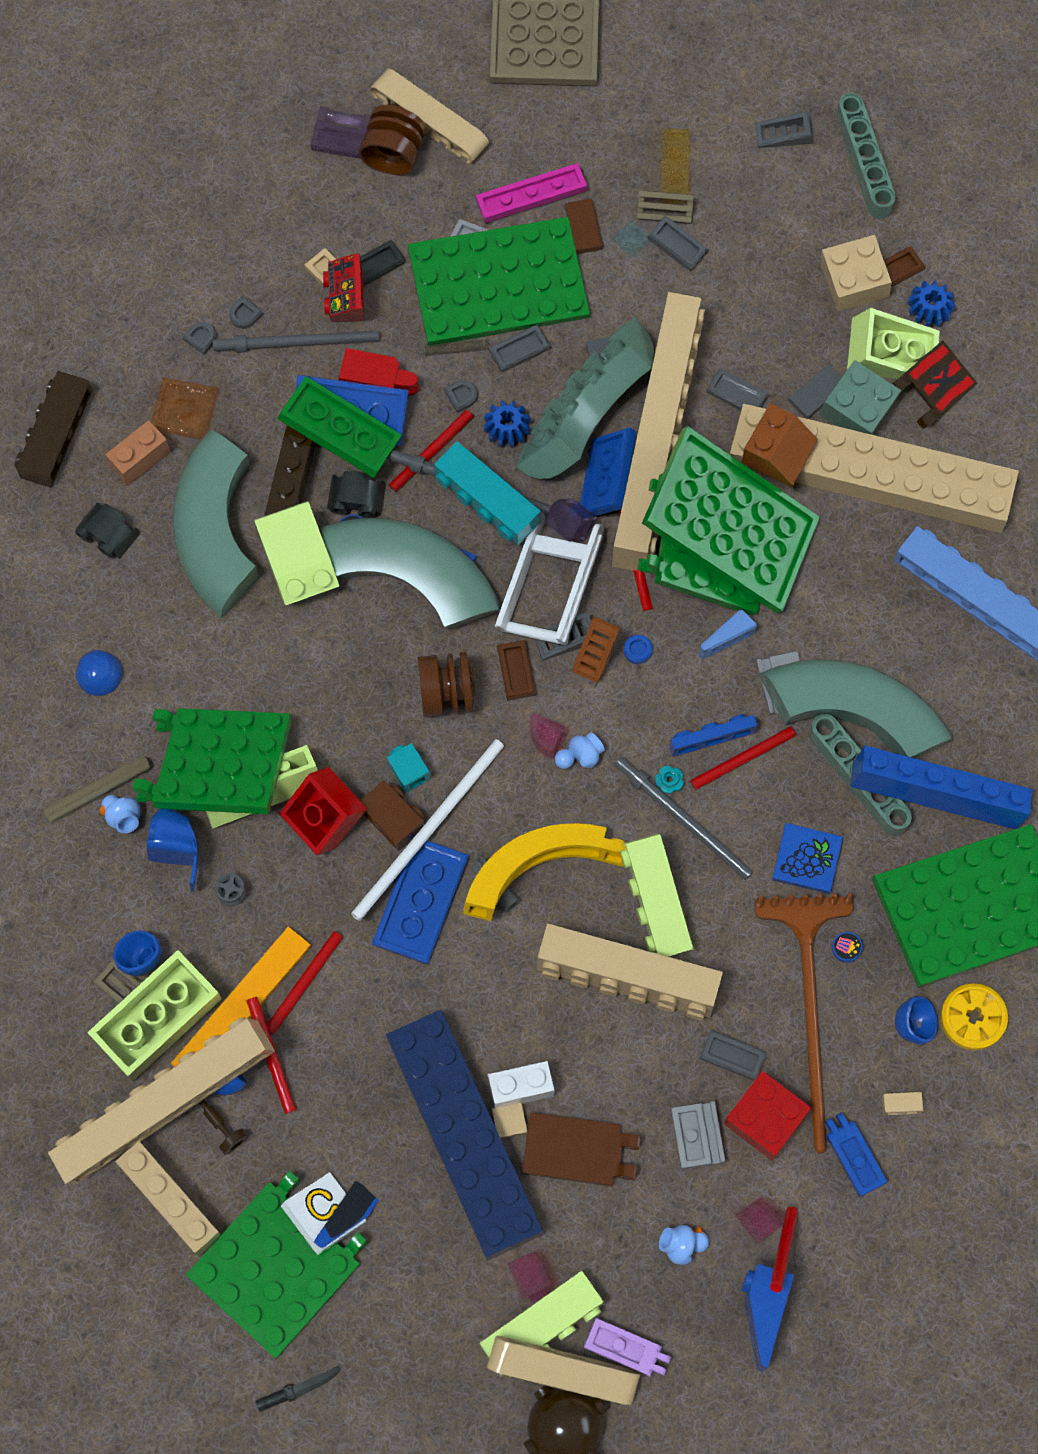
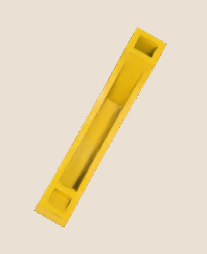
[462,823,625,921]

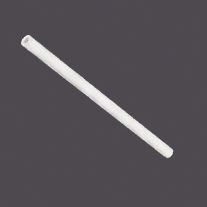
[351,739,504,921]

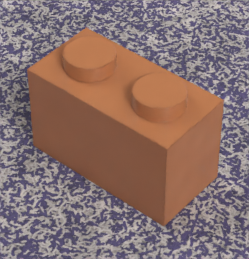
[105,420,170,486]

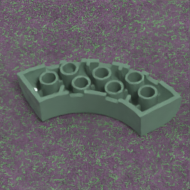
[516,317,654,479]
[173,430,259,618]
[321,518,501,630]
[759,659,953,759]

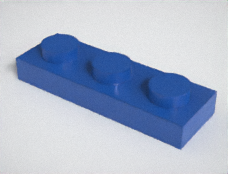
[669,714,757,757]

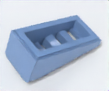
[699,610,757,659]

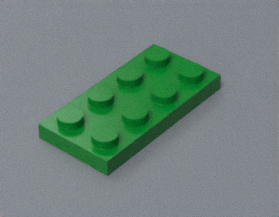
[277,376,402,478]

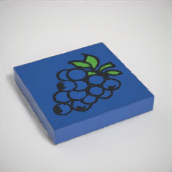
[772,823,843,894]

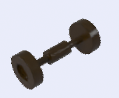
[199,1099,249,1155]

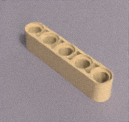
[370,69,489,164]
[487,1336,640,1405]

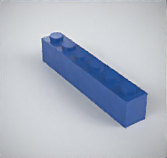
[850,746,1032,829]

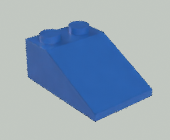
[741,1264,794,1372]

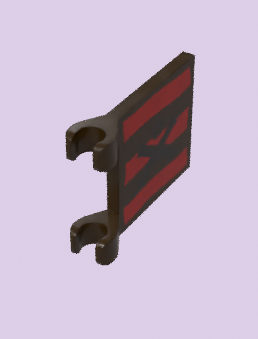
[892,340,977,429]

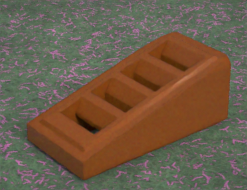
[572,616,620,682]

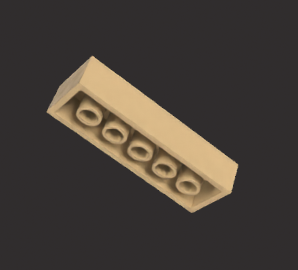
[537,923,723,1020]

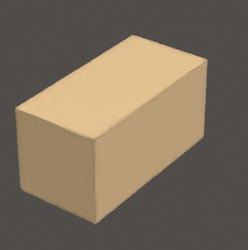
[882,1092,923,1115]

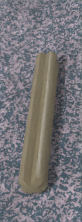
[43,756,151,823]

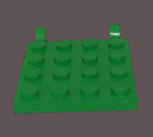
[637,474,759,615]
[132,708,292,815]
[186,1171,368,1359]

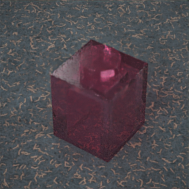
[508,1251,552,1303]

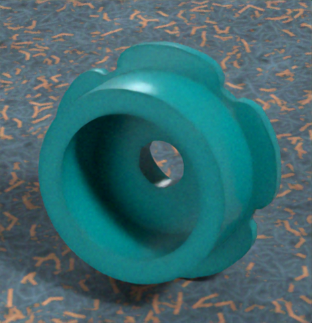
[655,766,684,794]

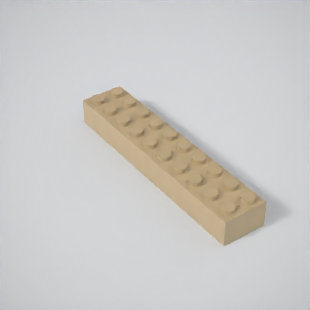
[612,292,705,573]
[730,403,1019,533]

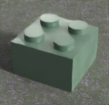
[819,360,901,435]

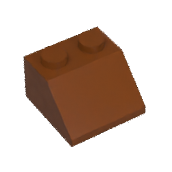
[741,403,818,487]

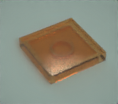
[151,377,217,439]

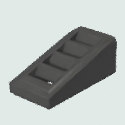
[755,112,814,148]
[534,612,596,661]

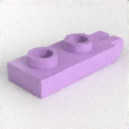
[584,1318,671,1377]

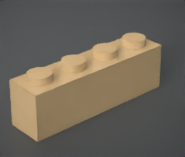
[115,1141,221,1257]

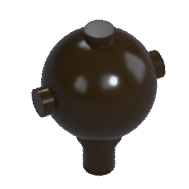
[523,1385,607,1454]

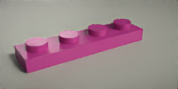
[476,163,587,223]

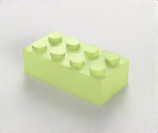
[87,950,222,1082]

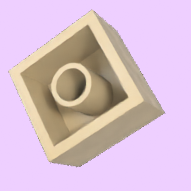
[821,235,892,311]

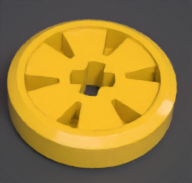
[940,983,1008,1051]

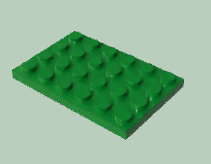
[408,217,590,347]
[642,426,820,613]
[872,824,1038,988]

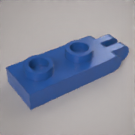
[825,1113,887,1198]

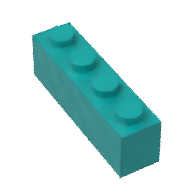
[434,441,541,546]

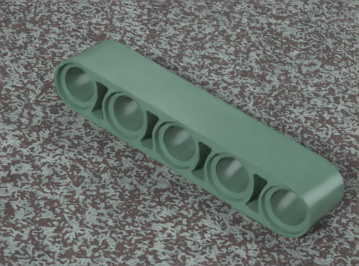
[837,93,895,219]
[809,714,912,836]

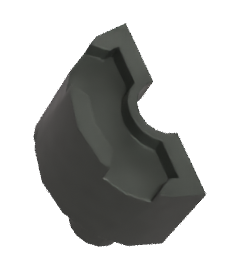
[327,471,386,518]
[75,502,141,559]

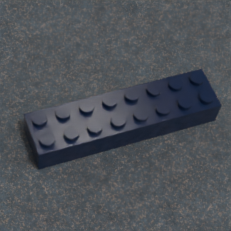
[386,1010,543,1261]

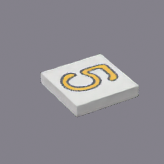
[281,1172,366,1255]

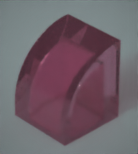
[530,713,564,759]
[735,1197,783,1245]

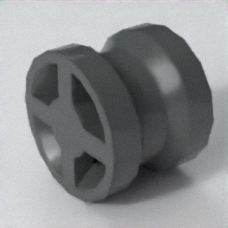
[215,873,246,907]

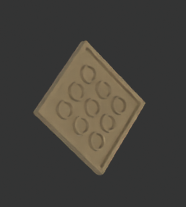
[490,0,599,86]

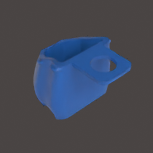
[147,809,199,892]

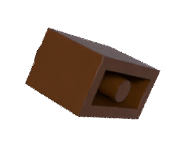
[360,780,424,851]

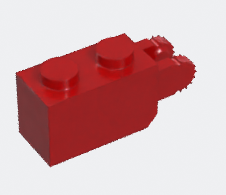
[339,348,419,396]

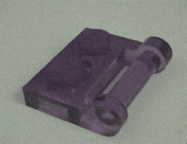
[311,106,371,159]

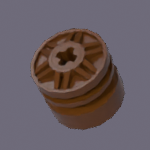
[359,105,426,176]
[418,652,476,717]

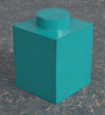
[386,743,430,794]

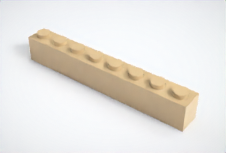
[48,1017,275,1184]

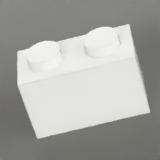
[488,1061,554,1108]

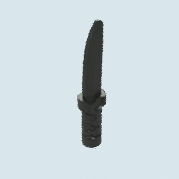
[255,1366,340,1412]

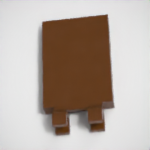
[522,1112,640,1187]

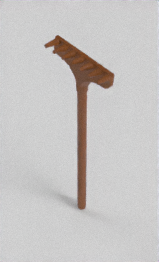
[754,893,853,1154]

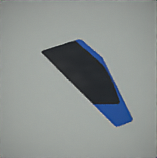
[314,1181,379,1248]

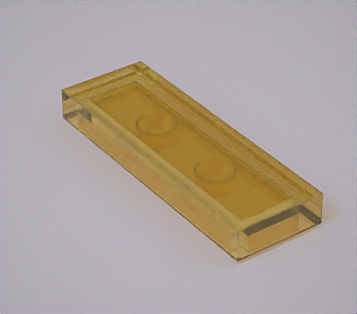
[661,128,689,204]

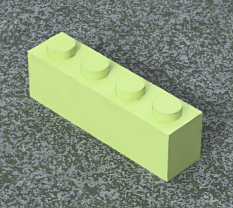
[205,745,318,829]
[620,833,693,957]
[480,1271,603,1377]

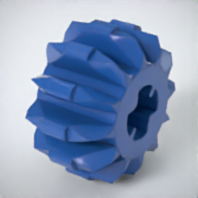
[908,280,955,327]
[484,399,530,448]

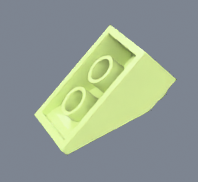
[847,308,940,379]
[254,501,339,605]

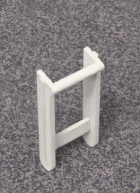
[495,512,604,645]

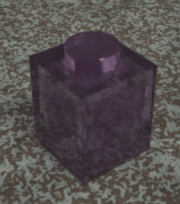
[545,498,597,542]

